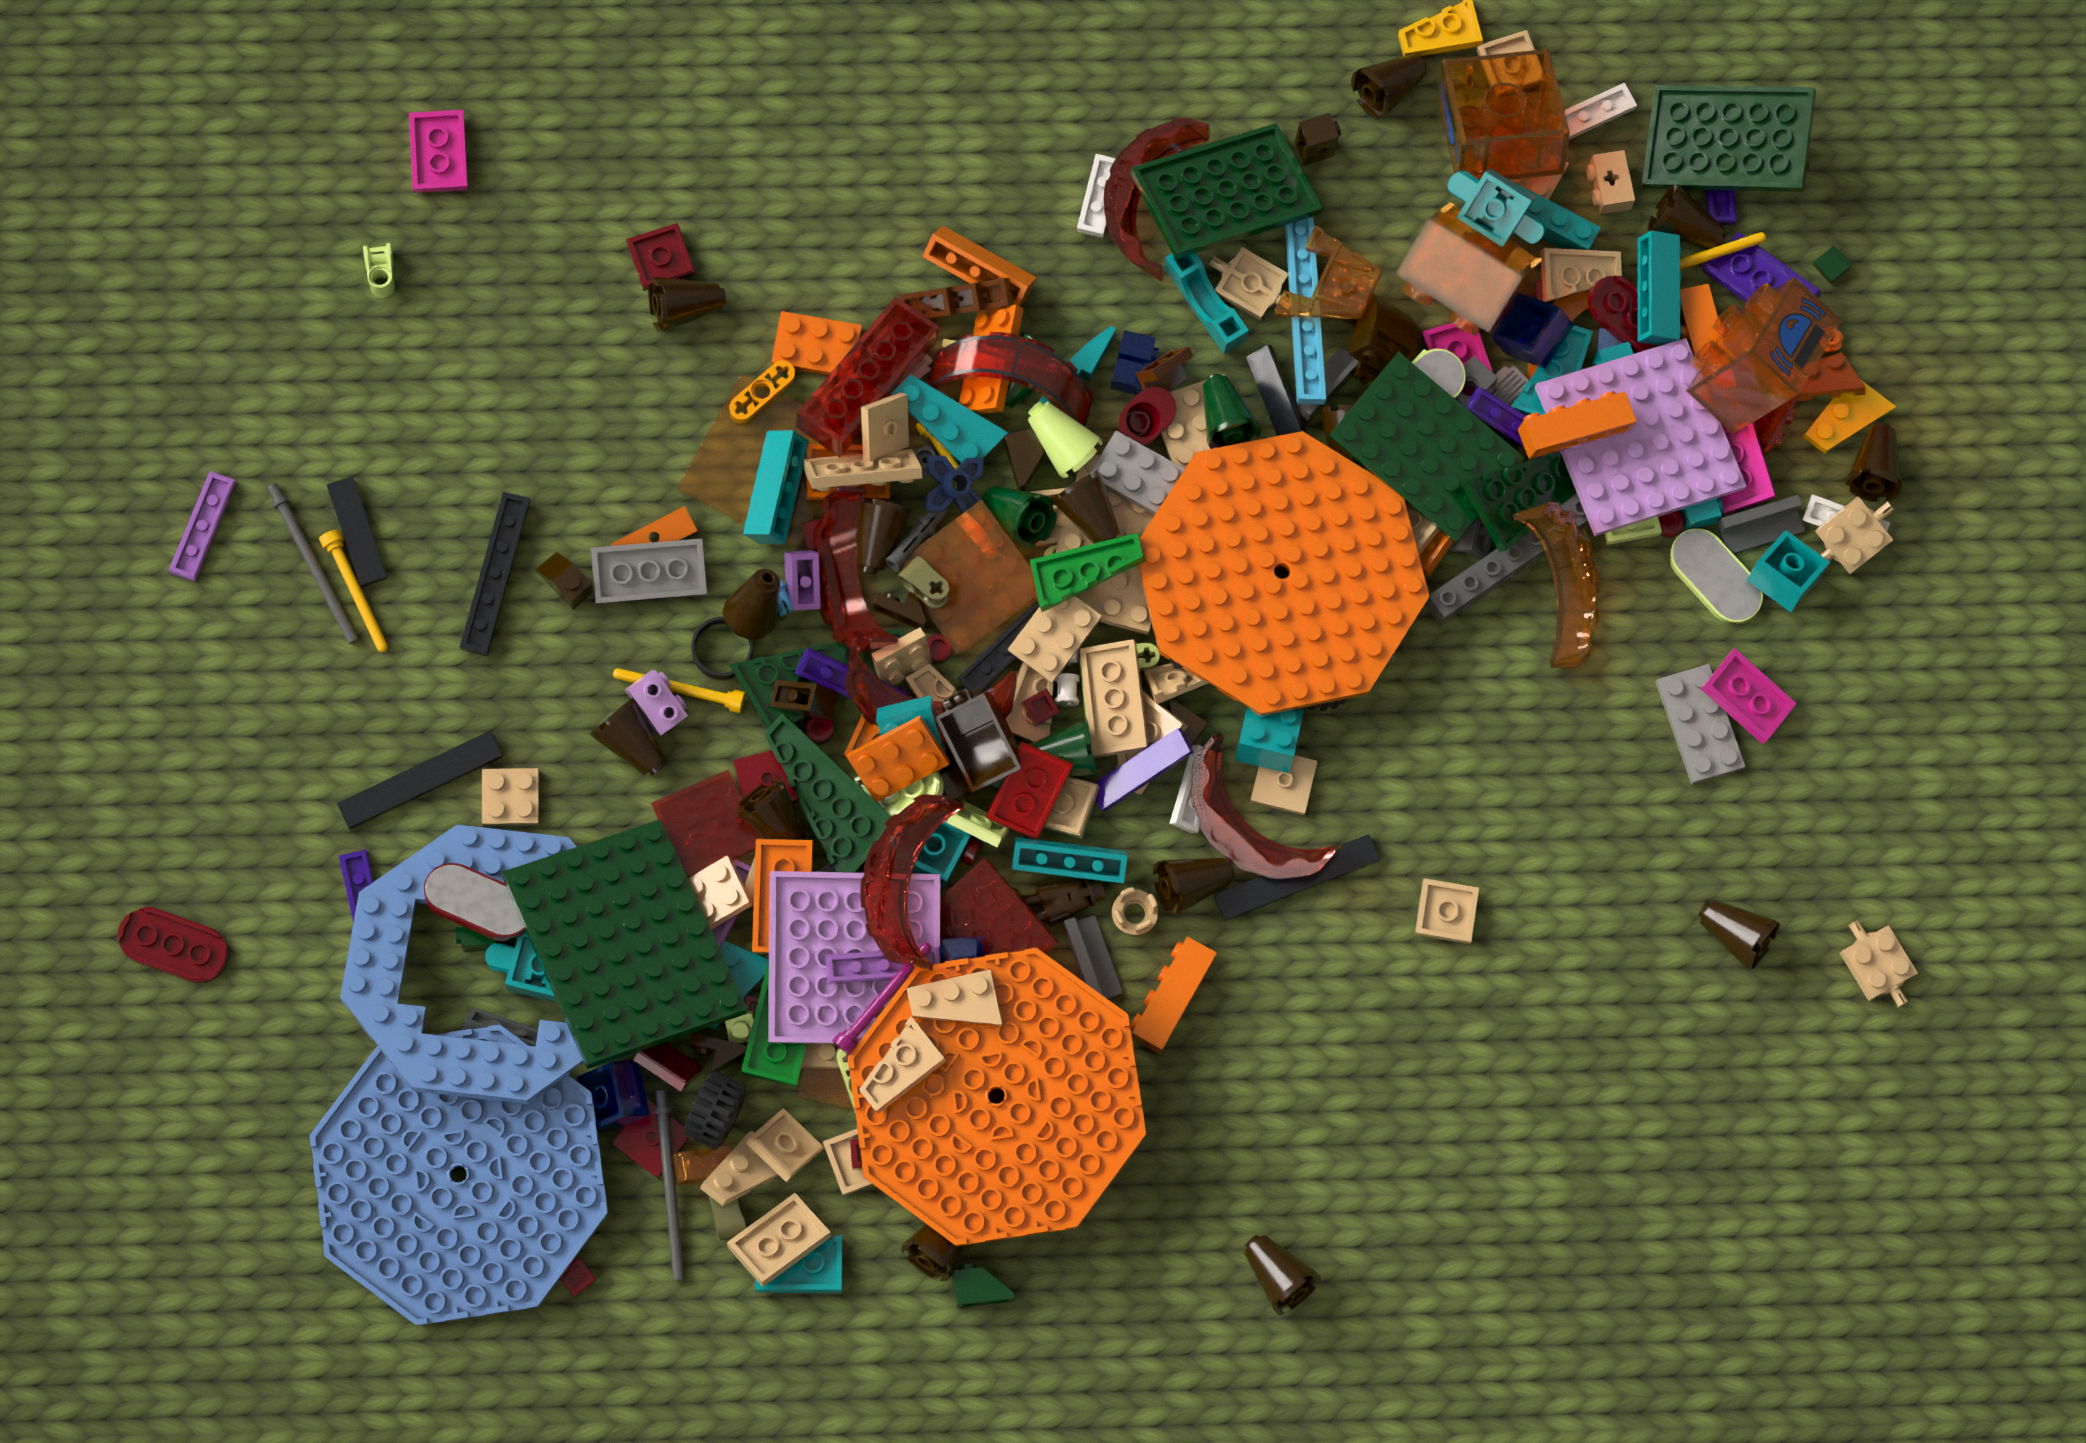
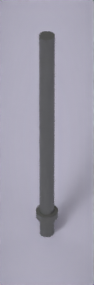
[267,483,359,645]
[654,1090,685,1280]

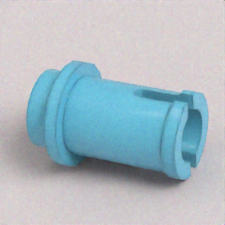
[778,579,794,617]

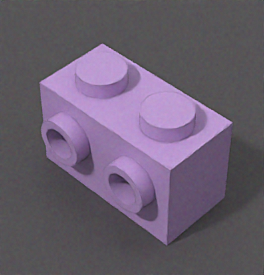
[625,670,688,735]

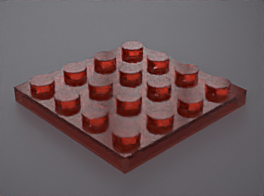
[940,858,1059,963]

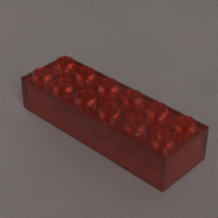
[795,296,940,458]

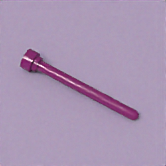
[832,942,932,1055]

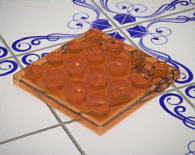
[897,500,1038,655]

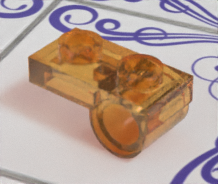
[672,1145,730,1185]

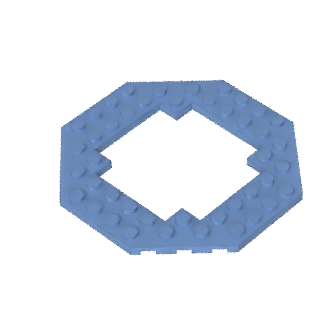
[340,825,584,1104]

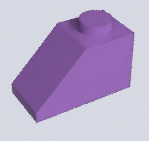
[784,550,820,610]

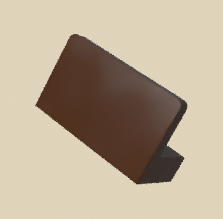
[1136,347,1193,392]

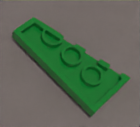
[1030,533,1145,612]

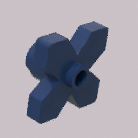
[925,455,983,514]

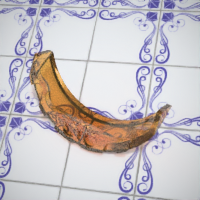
[1513,502,1600,668]

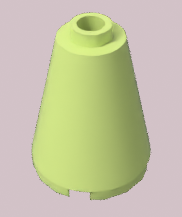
[1028,402,1103,478]

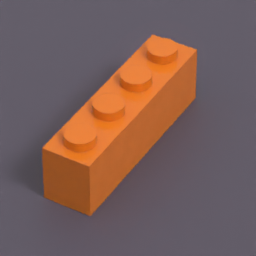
[922,226,1037,306]
[1680,284,1736,398]
[1518,391,1637,459]
[1130,936,1217,1054]

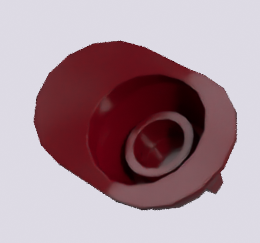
[1118,386,1177,445]

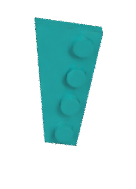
[1511,323,1593,416]
[891,374,1008,463]

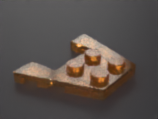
[1275,225,1382,319]

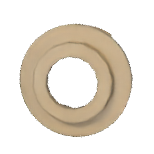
[1112,887,1158,935]

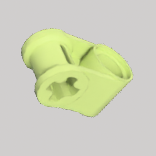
[363,243,395,298]

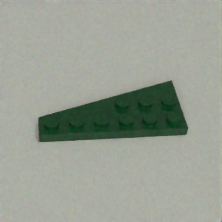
[1460,451,1576,552]
[729,628,905,730]
[764,713,901,873]

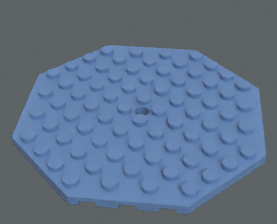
[309,1024,609,1326]

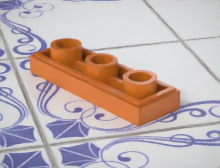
[610,506,697,546]

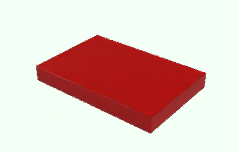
[986,741,1073,840]

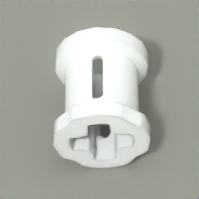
[1055,673,1080,706]

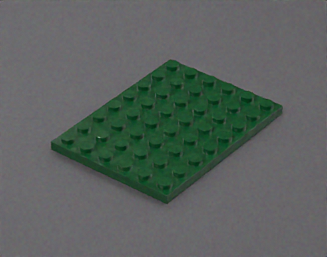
[502,819,748,1069]

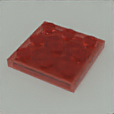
[651,770,760,878]

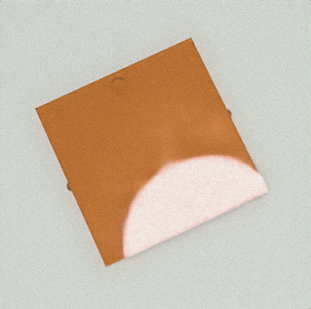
[677,374,861,551]

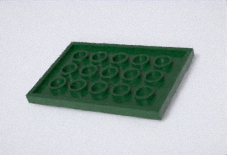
[1642,85,1816,192]
[1130,123,1323,260]
[1328,352,1525,543]

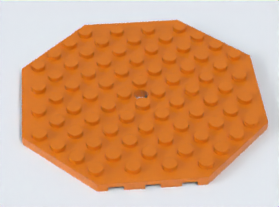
[1138,431,1429,716]
[848,948,1147,1247]

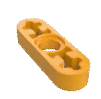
[729,361,795,424]

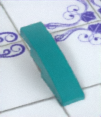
[1038,326,1116,405]

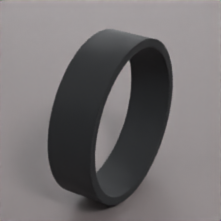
[691,617,753,680]

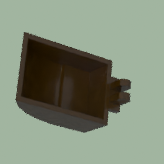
[1348,288,1418,384]
[935,687,1022,793]

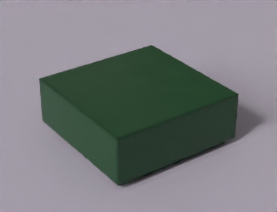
[1812,245,1852,284]

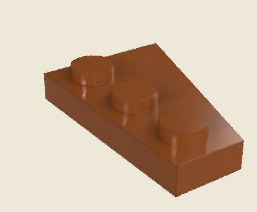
[1767,352,1865,403]

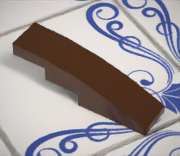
[899,278,1013,322]

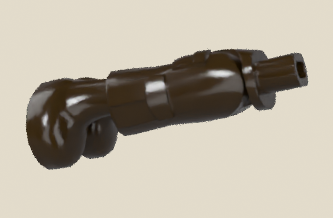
[1006,878,1106,939]

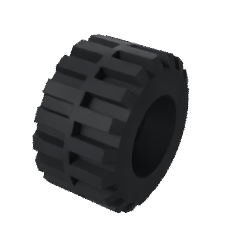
[684,1071,747,1150]

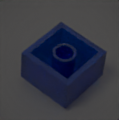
[1491,293,1574,369]
[576,1060,650,1132]

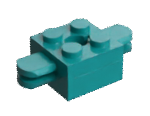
[1448,168,1546,247]
[485,932,557,1003]

